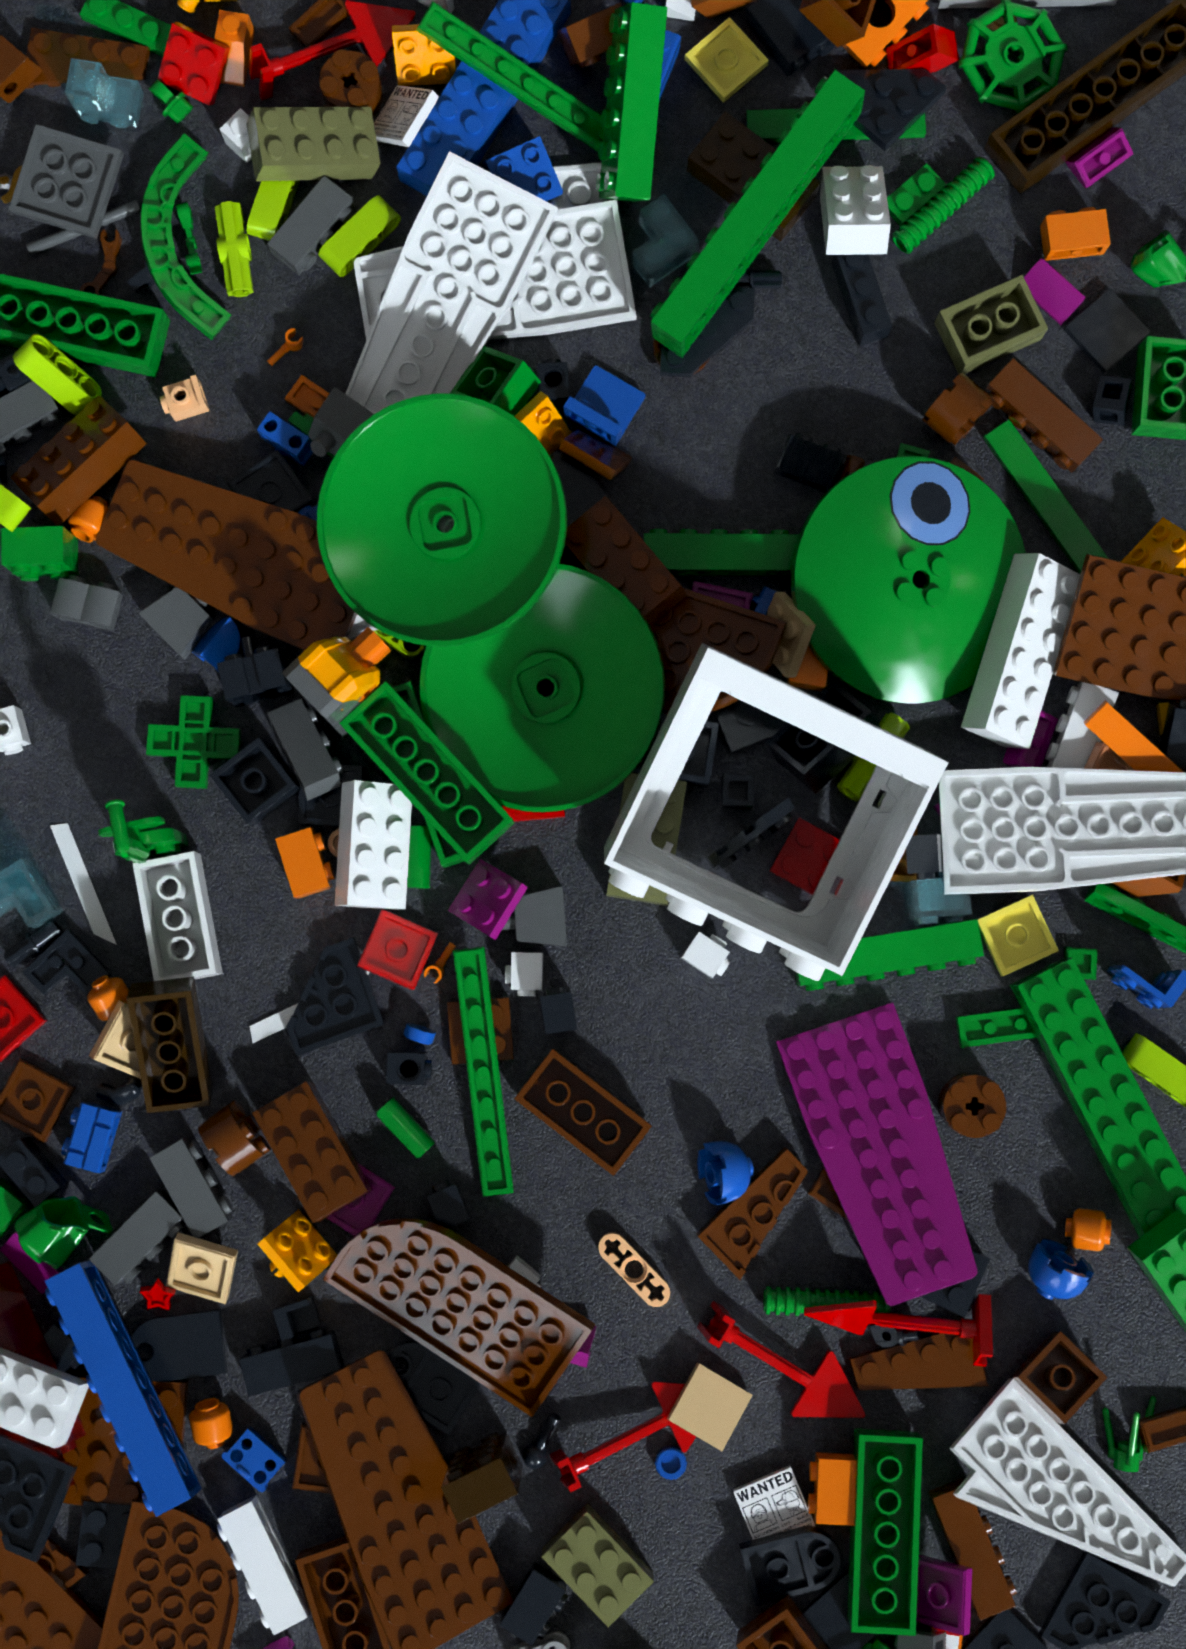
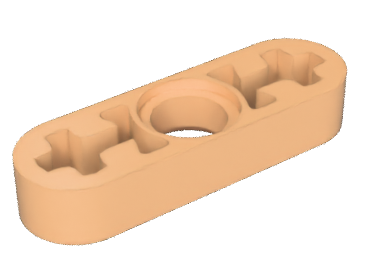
[598,1232,670,1307]

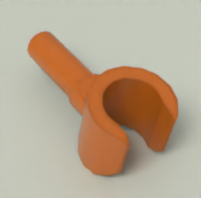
[267,328,303,366]
[424,942,456,984]

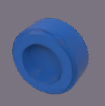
[403,1023,436,1045]
[655,1445,687,1480]

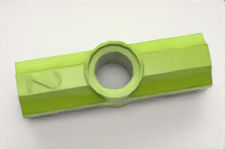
[215,201,254,298]
[837,712,910,802]

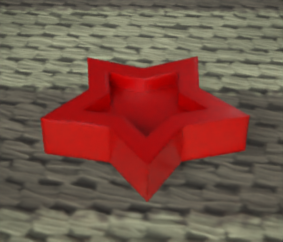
[139,1278,177,1311]

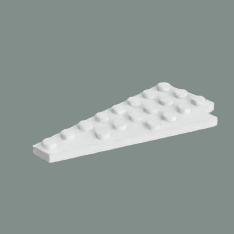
[949,1378,1186,1587]

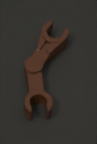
[80,229,122,296]

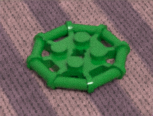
[958,0,1068,113]

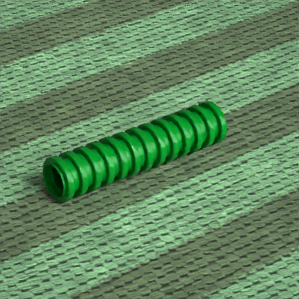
[892,157,995,254]
[763,1286,891,1317]

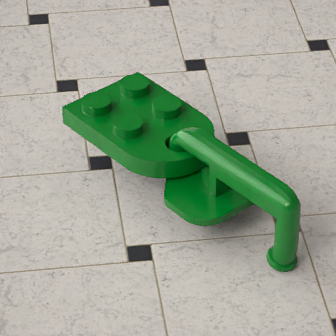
[98,799,189,864]

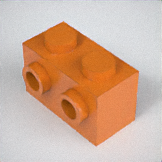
[1040,207,1111,261]
[275,827,335,899]
[808,1452,857,1526]

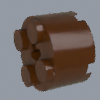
[319,49,383,116]
[922,372,994,445]
[938,1072,1006,1138]
[198,1100,271,1176]

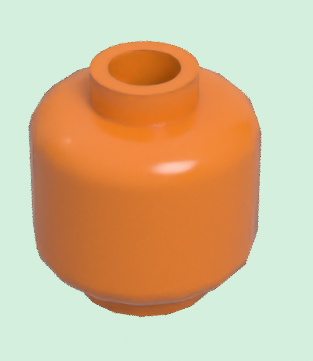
[68,496,109,543]
[87,975,129,1021]
[1065,1208,1112,1251]
[189,1398,233,1449]

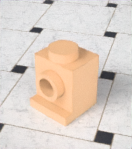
[159,374,210,422]

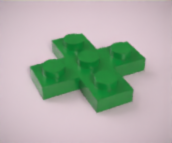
[146,695,242,789]

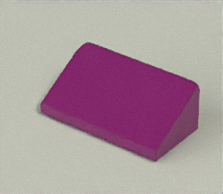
[1066,127,1134,188]
[1024,258,1085,326]
[1003,710,1058,767]
[0,1231,65,1294]

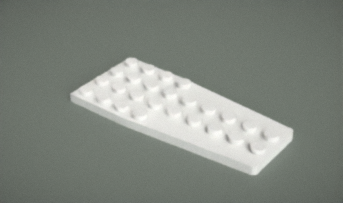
[345,151,558,414]
[354,200,637,340]
[938,767,1186,895]

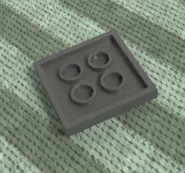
[9,124,124,239]

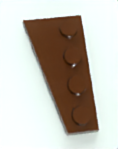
[26,28,150,89]

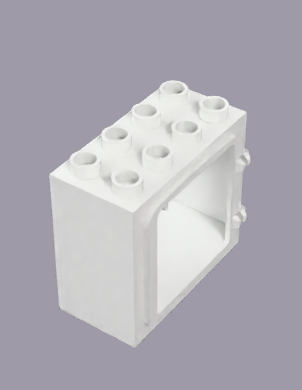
[604,643,949,981]

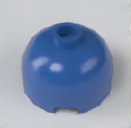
[697,1141,754,1205]
[1028,1239,1094,1300]

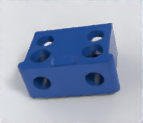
[257,411,313,466]
[222,1426,287,1492]

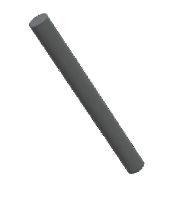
[26,199,141,256]

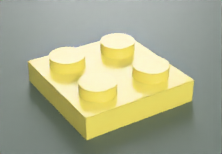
[684,17,769,103]
[978,895,1059,977]

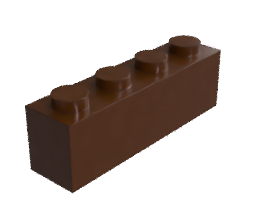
[985,358,1103,473]
[928,1478,1017,1620]

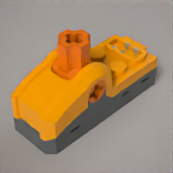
[282,627,391,739]

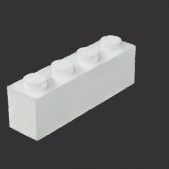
[1045,682,1119,769]
[217,1494,311,1635]

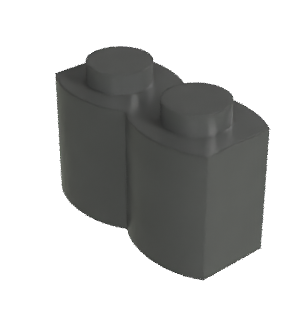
[50,575,123,631]

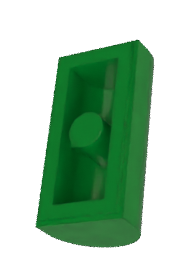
[407,826,432,889]
[376,1097,436,1159]

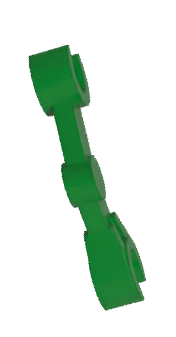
[176,203,202,275]

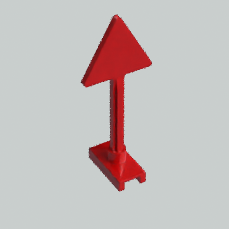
[249,1,416,100]
[804,1294,993,1367]
[697,1301,865,1418]
[549,1381,696,1493]

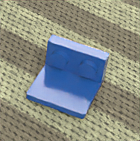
[482,136,563,201]
[564,365,645,447]
[1107,965,1186,1009]

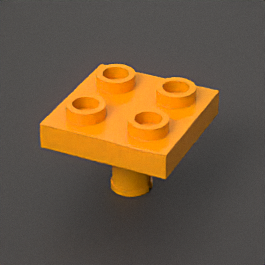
[392,24,456,86]
[514,391,571,455]
[1121,517,1186,577]
[257,1209,337,1292]

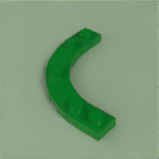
[140,133,231,340]

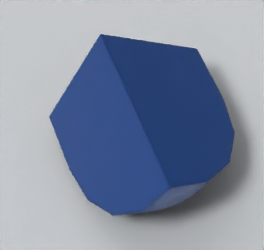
[192,617,240,672]

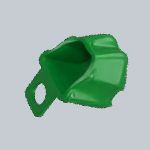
[1130,230,1186,288]
[15,1196,113,1270]

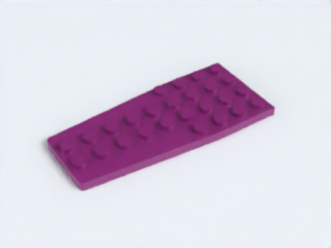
[776,1002,977,1306]

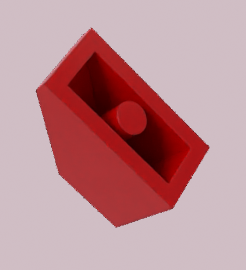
[886,24,959,73]

